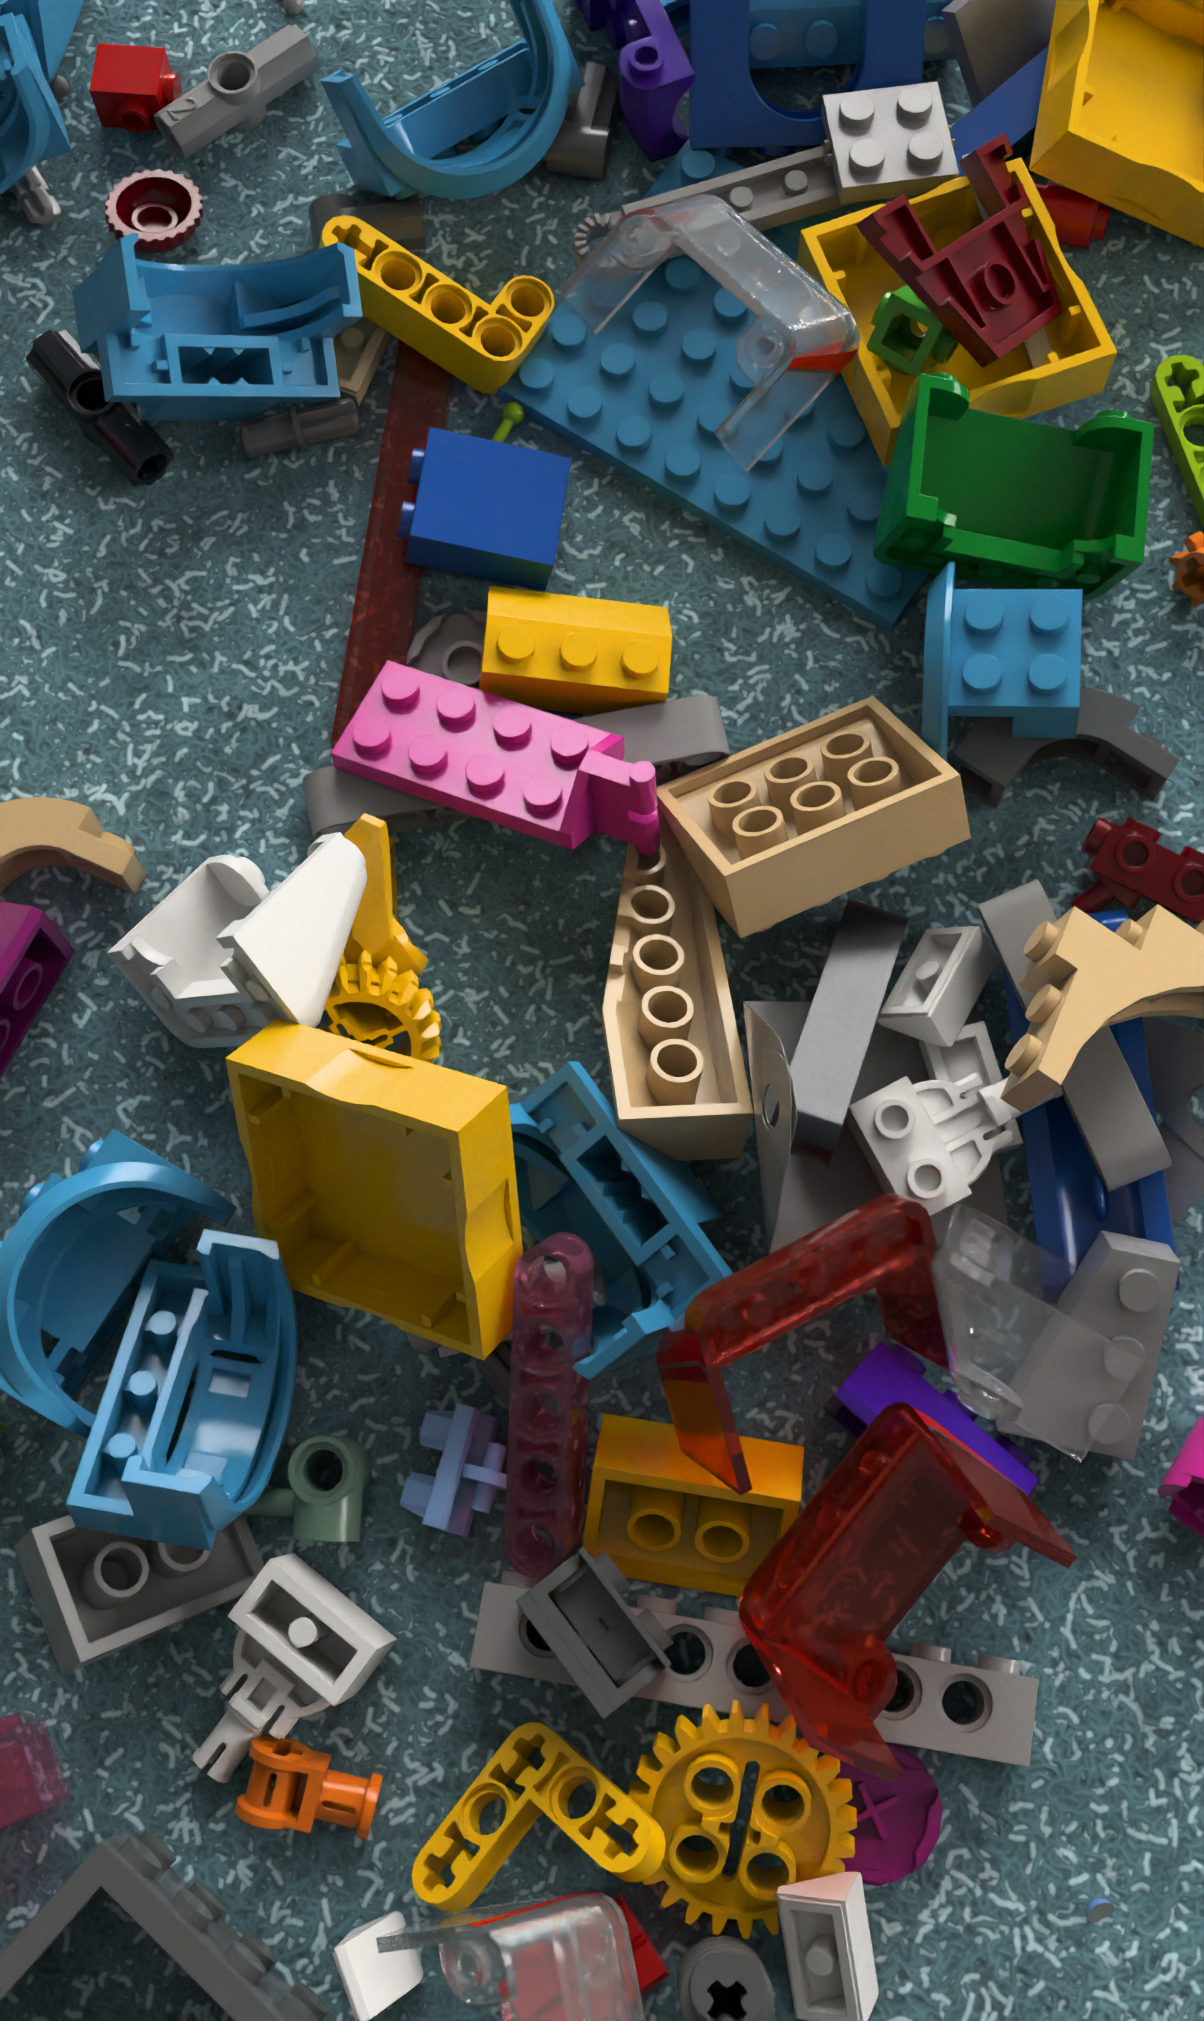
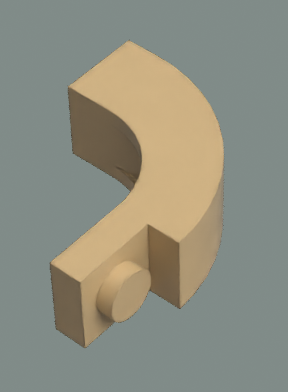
[0,797,146,895]

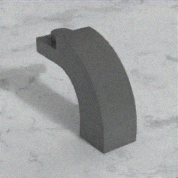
[949,687,1180,809]

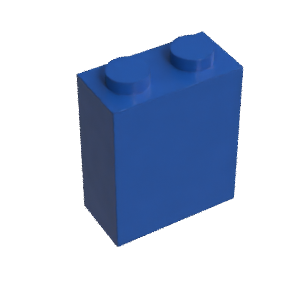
[397,427,572,591]

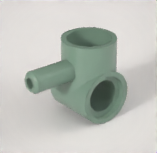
[243,1436,372,1542]

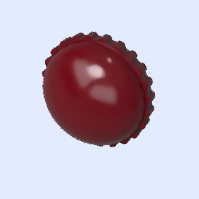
[105,169,203,253]

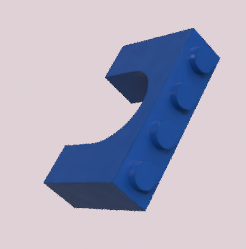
[688,0,926,157]

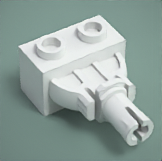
[844,1073,1063,1222]
[192,1553,397,1783]

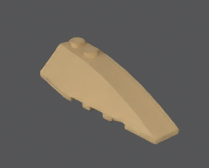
[601,808,754,1161]

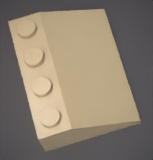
[656,696,971,939]

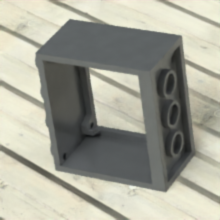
[0,1829,329,2021]

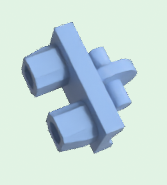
[400,1403,519,1538]

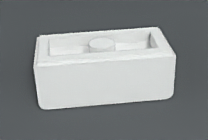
[877,926,997,1047]
[776,1871,878,2021]

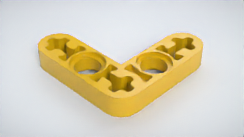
[411,1722,666,1913]

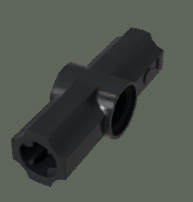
[25,329,174,487]

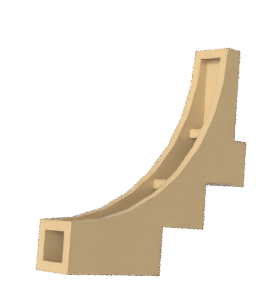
[1000,904,1204,1113]

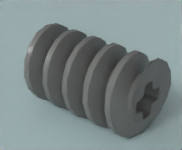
[677,1932,775,2021]

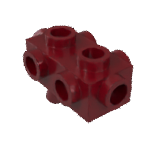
[1069,817,1204,925]

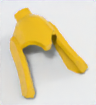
[343,813,430,1003]

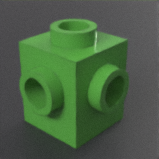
[866,285,959,377]

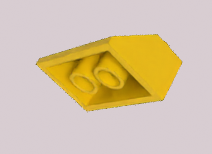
[478,586,672,715]
[582,1413,804,1604]

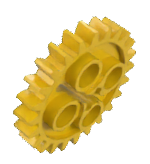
[628,1700,857,1939]

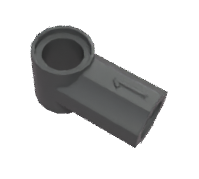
[547,62,619,181]
[308,193,426,251]

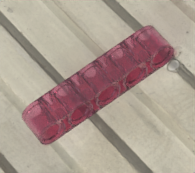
[504,1232,594,1579]

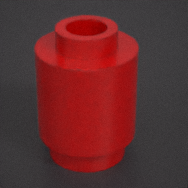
[1034,180,1112,250]

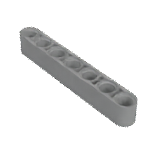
[303,695,731,841]

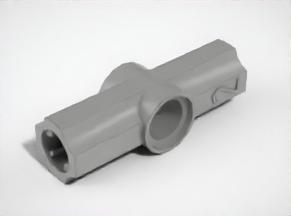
[153,24,320,159]

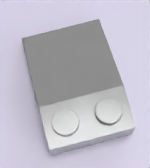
[14,1513,264,1676]

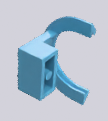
[922,562,1083,762]

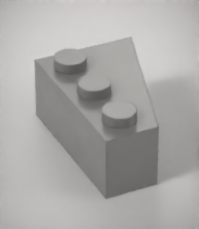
[991,1230,1181,1461]

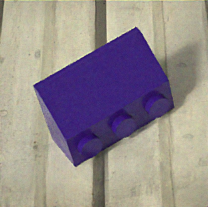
[823,1341,1039,1545]

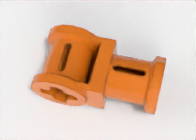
[234,1735,384,1840]

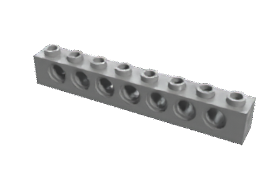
[469,1570,1039,1767]

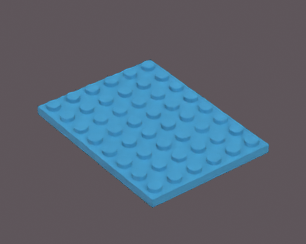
[497,138,1046,633]

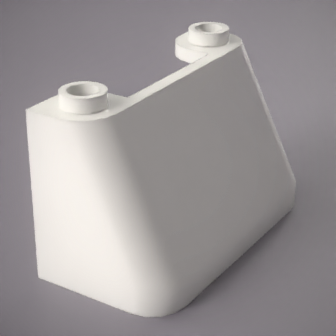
[107,832,368,1048]

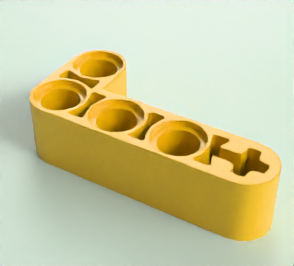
[319,215,554,394]

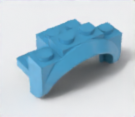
[0,1128,237,1440]

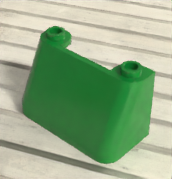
[873,372,1155,600]

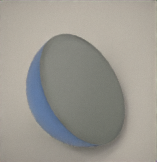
[1086,1898,1114,1923]

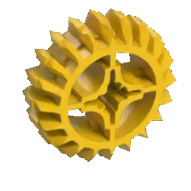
[318,949,442,1064]

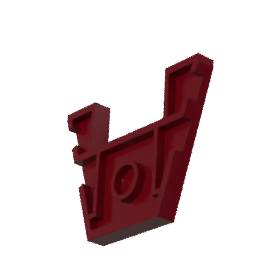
[856,133,1063,368]

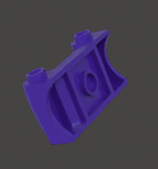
[573,0,695,163]

